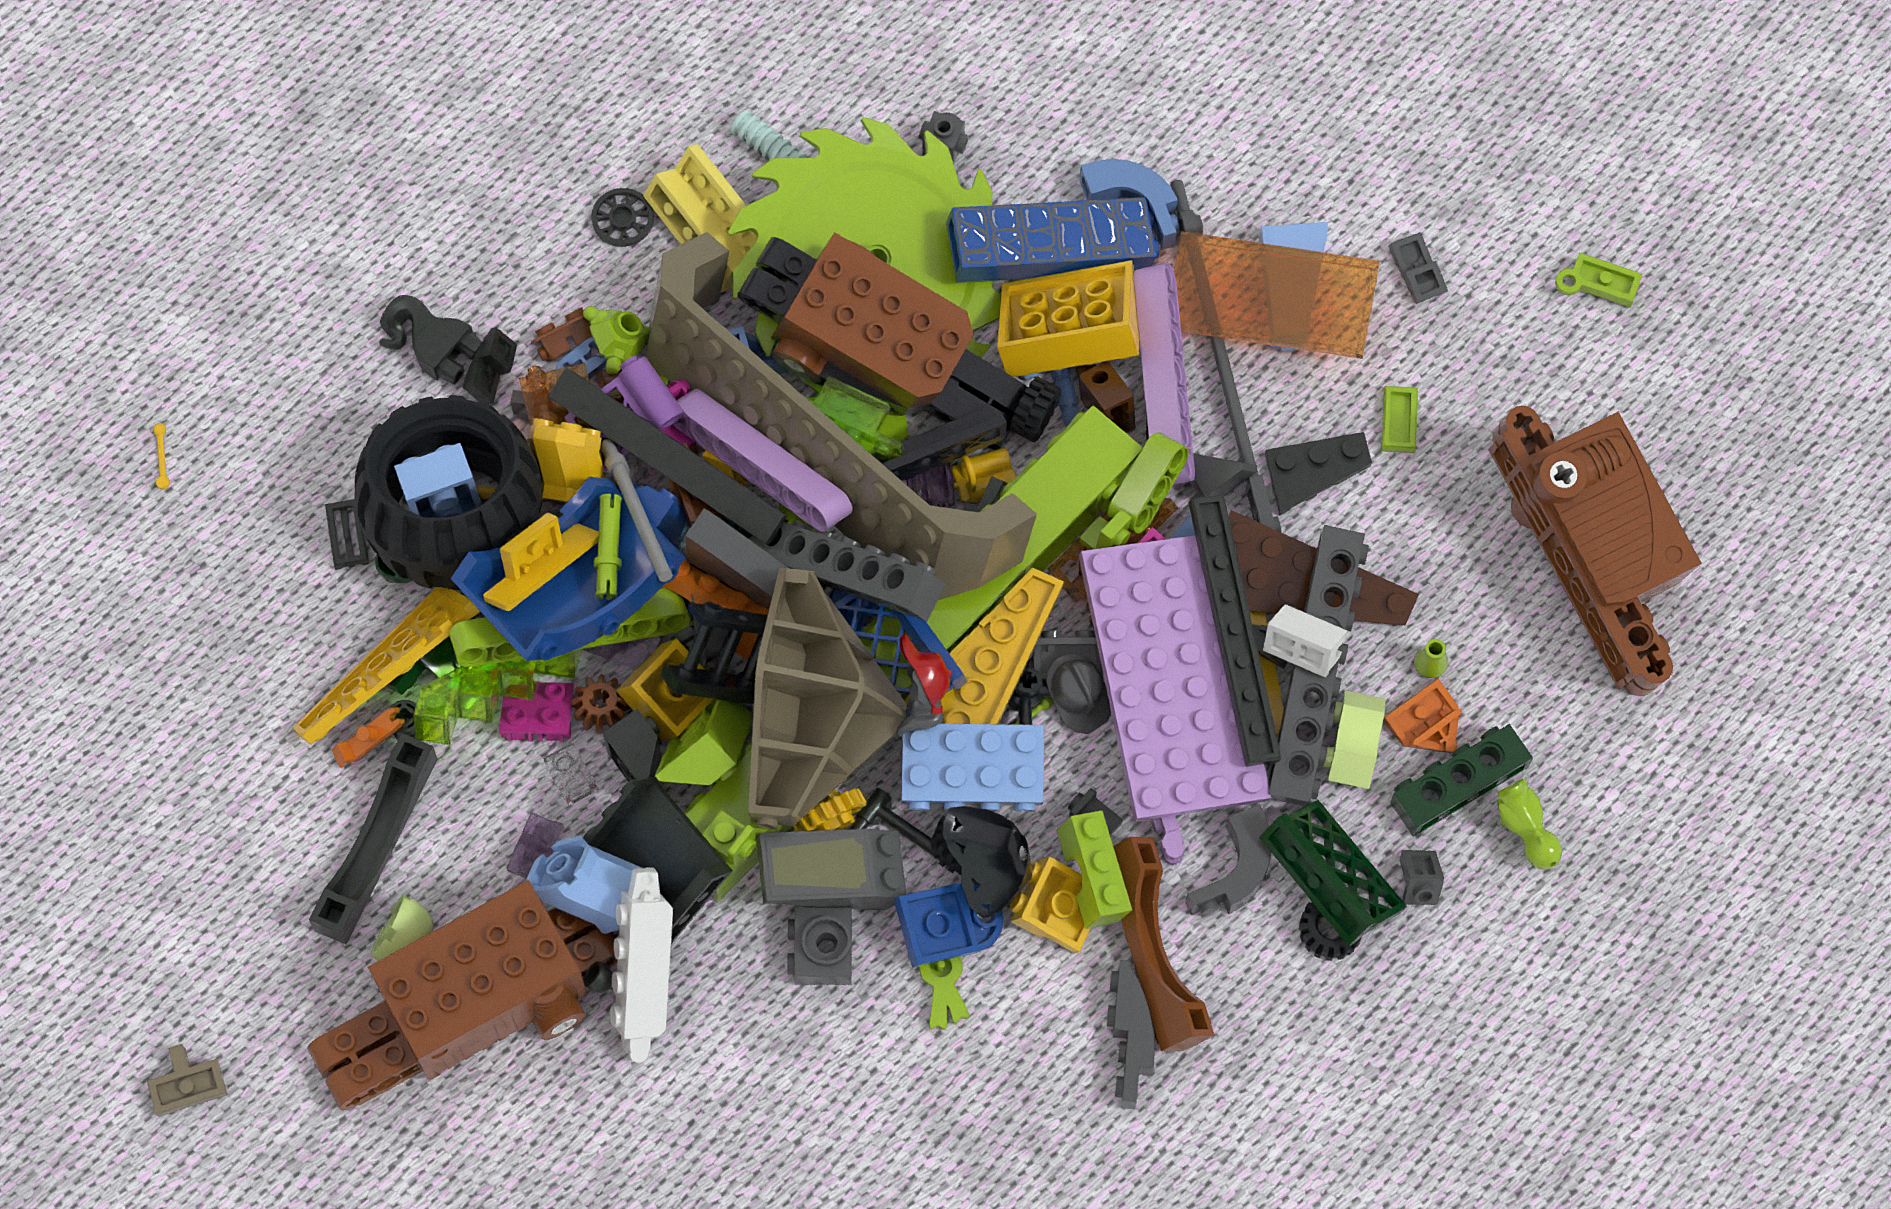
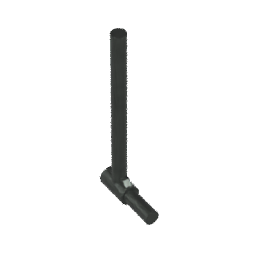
[848,787,1014,909]

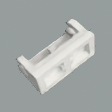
[1263,604,1347,677]

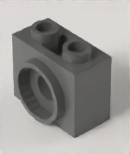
[787,908,852,985]

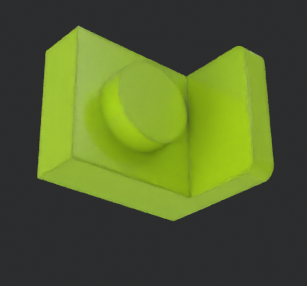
[702,810,757,866]

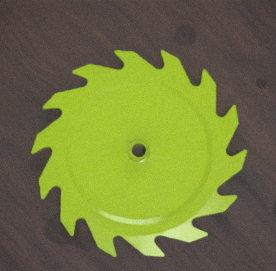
[727,117,1001,396]

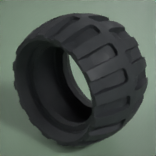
[354,395,542,590]

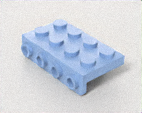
[901,724,1044,812]

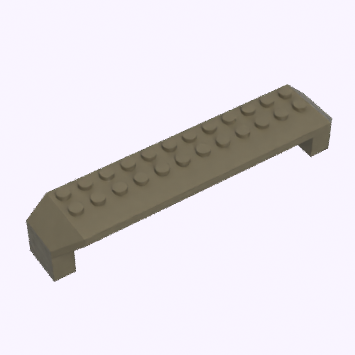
[646,232,1037,600]

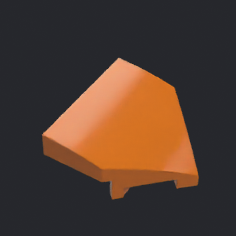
[1383,678,1462,753]

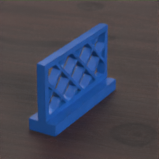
[834,594,968,718]

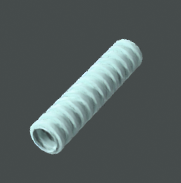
[731,110,811,161]

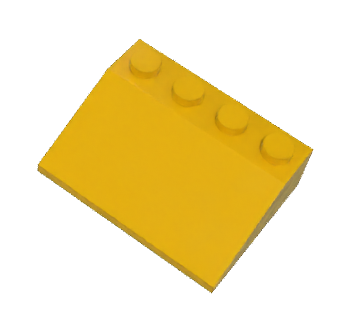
[997,260,1139,377]

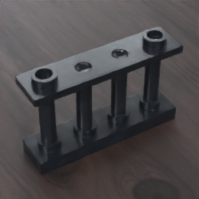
[660,602,768,705]

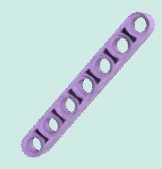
[1134,262,1195,485]
[673,389,852,532]

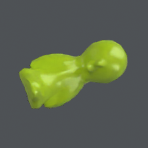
[1497,779,1562,870]

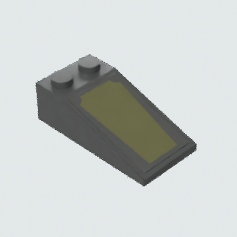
[756,829,906,911]

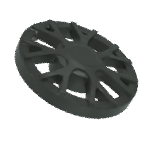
[591,188,654,247]

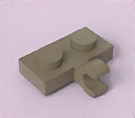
[147,1044,228,1117]

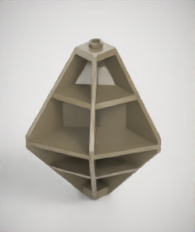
[748,568,907,829]

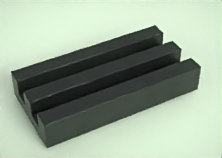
[325,499,369,570]

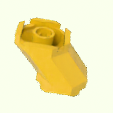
[528,418,606,504]

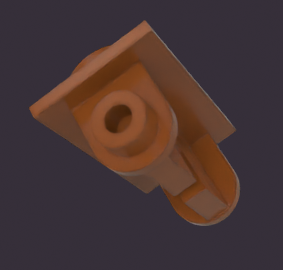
[531,307,592,361]

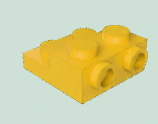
[1010,856,1091,953]

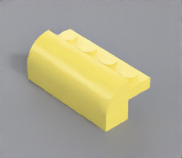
[643,144,756,293]

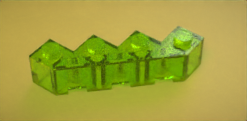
[414,649,582,745]

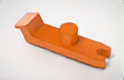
[332,708,405,768]

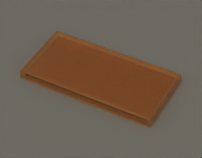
[1174,231,1380,359]

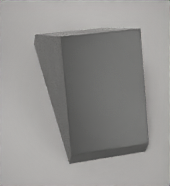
[1193,453,1258,497]

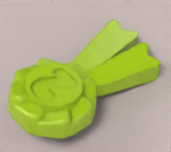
[919,957,969,1030]

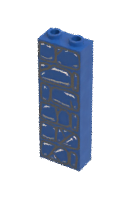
[946,197,1159,283]

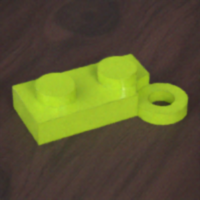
[1555,252,1643,308]

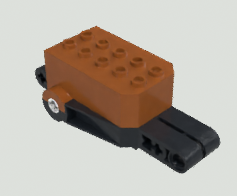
[737,232,1027,450]

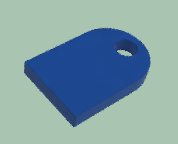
[893,883,1003,968]

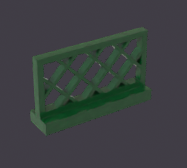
[1259,800,1407,946]

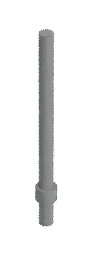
[601,439,672,582]

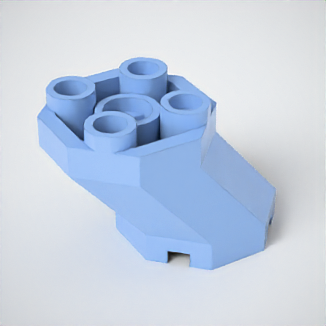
[526,835,640,934]

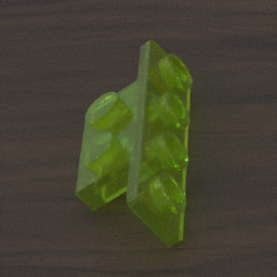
[805,376,905,458]

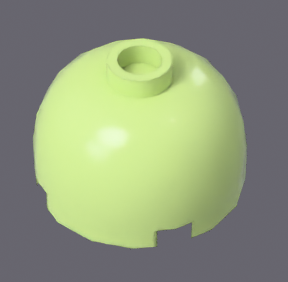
[371,895,434,961]

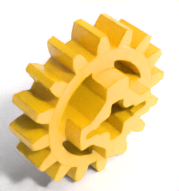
[793,788,867,831]

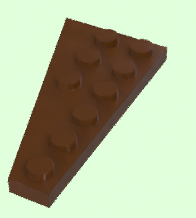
[1228,510,1419,626]

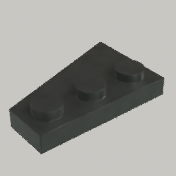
[1265,432,1372,515]

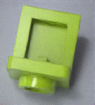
[1079,510,1132,550]

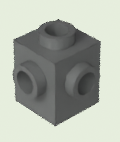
[919,111,969,164]

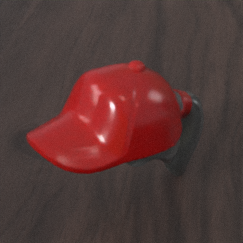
[896,633,952,736]

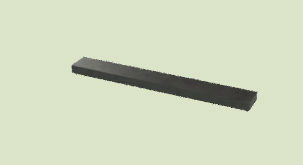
[548,368,788,544]
[1188,494,1282,767]

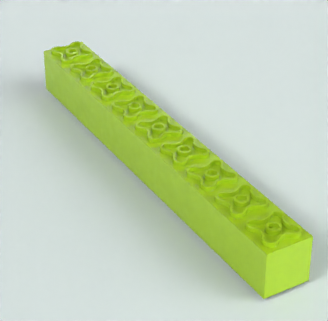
[684,406,1143,902]

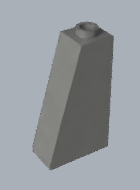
[685,508,790,609]

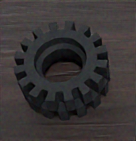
[1010,376,1062,443]
[1299,902,1362,961]

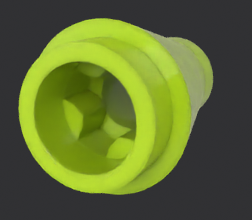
[1414,639,1448,678]

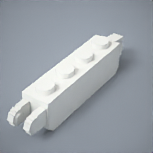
[610,867,673,1064]

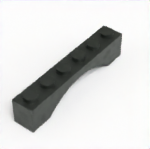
[309,733,438,945]

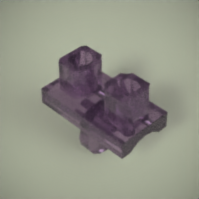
[506,812,564,879]

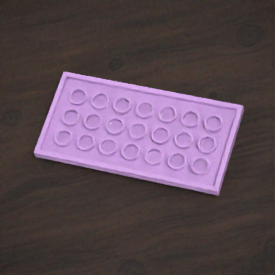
[1079,535,1272,822]

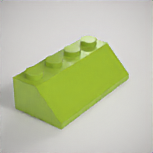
[655,699,753,785]

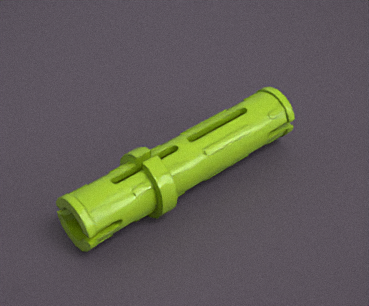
[594,494,622,600]

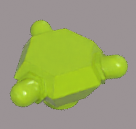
[583,306,649,374]

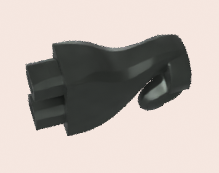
[379,295,482,385]

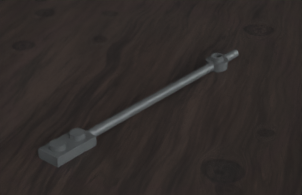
[1170,180,1281,532]

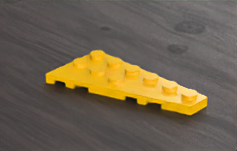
[901,568,1064,736]
[292,587,480,745]

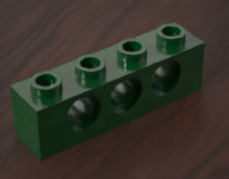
[1390,724,1533,837]

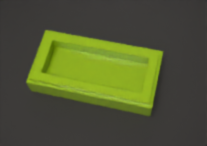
[1381,386,1418,454]

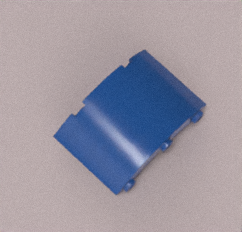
[451,477,686,661]

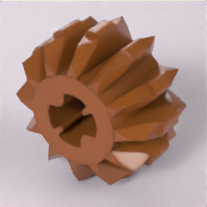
[571,674,631,735]

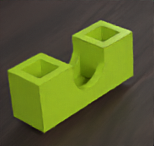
[1056,810,1132,929]

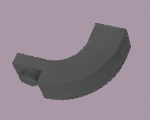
[1185,804,1272,916]

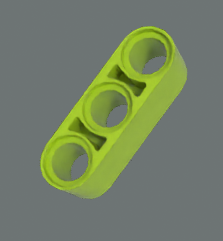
[1108,432,1189,534]

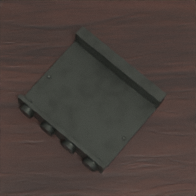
[583,776,733,944]

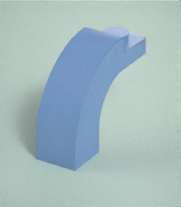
[1079,159,1179,250]

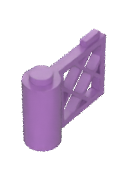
[564,355,685,472]

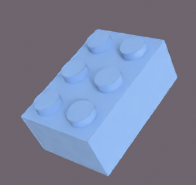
[394,443,482,518]

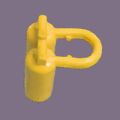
[950,447,1016,503]

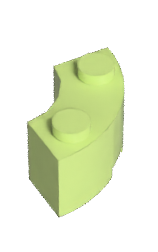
[1323,690,1386,789]

